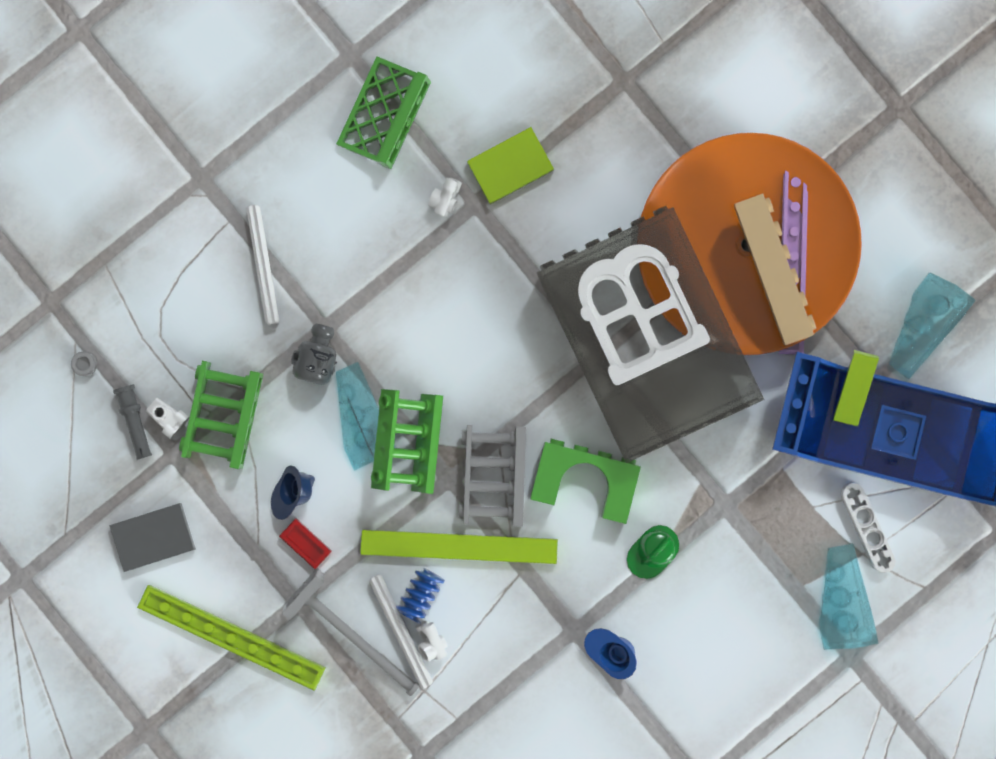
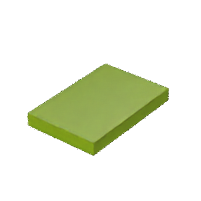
[467,127,554,205]

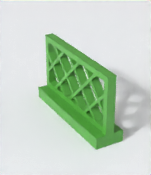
[336,56,431,169]

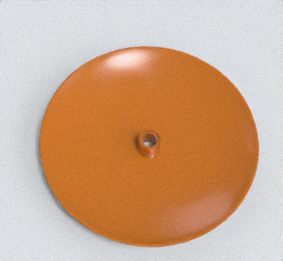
[637,133,862,355]

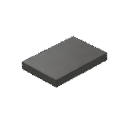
[109,503,196,572]

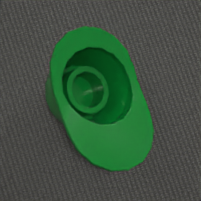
[627,525,679,579]

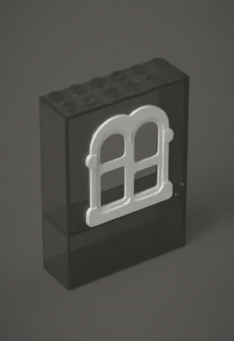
[537,205,764,463]

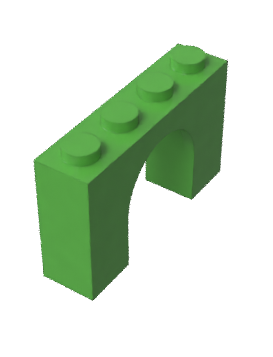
[530,439,641,524]

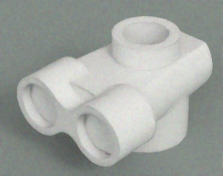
[428,177,462,216]
[146,398,190,440]
[415,621,448,662]

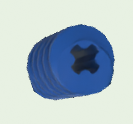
[396,568,445,624]

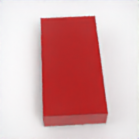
[279,518,332,569]

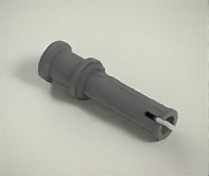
[113,384,152,460]

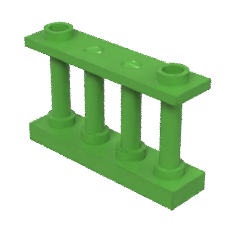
[179,360,263,469]
[371,389,443,494]

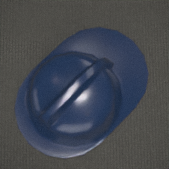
[271,465,315,520]

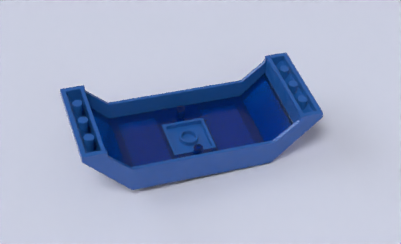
[772,352,996,507]

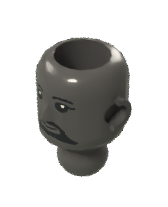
[291,323,337,385]

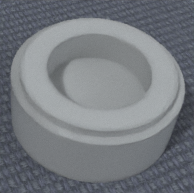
[71,352,97,376]

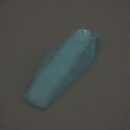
[889,272,976,379]

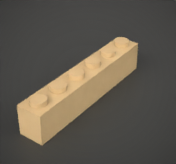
[734,194,816,345]

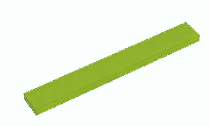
[361,530,558,564]
[137,585,326,691]

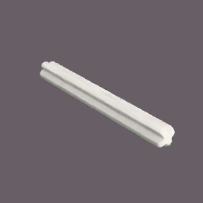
[246,205,279,325]
[369,574,432,688]

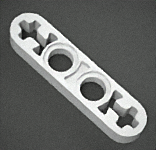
[840,483,896,573]

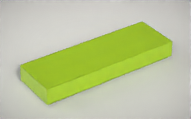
[833,350,879,426]

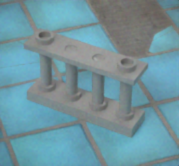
[459,425,526,526]

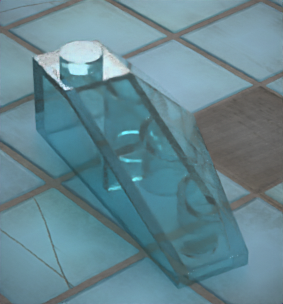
[336,362,398,471]
[819,543,879,650]

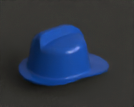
[584,628,637,679]

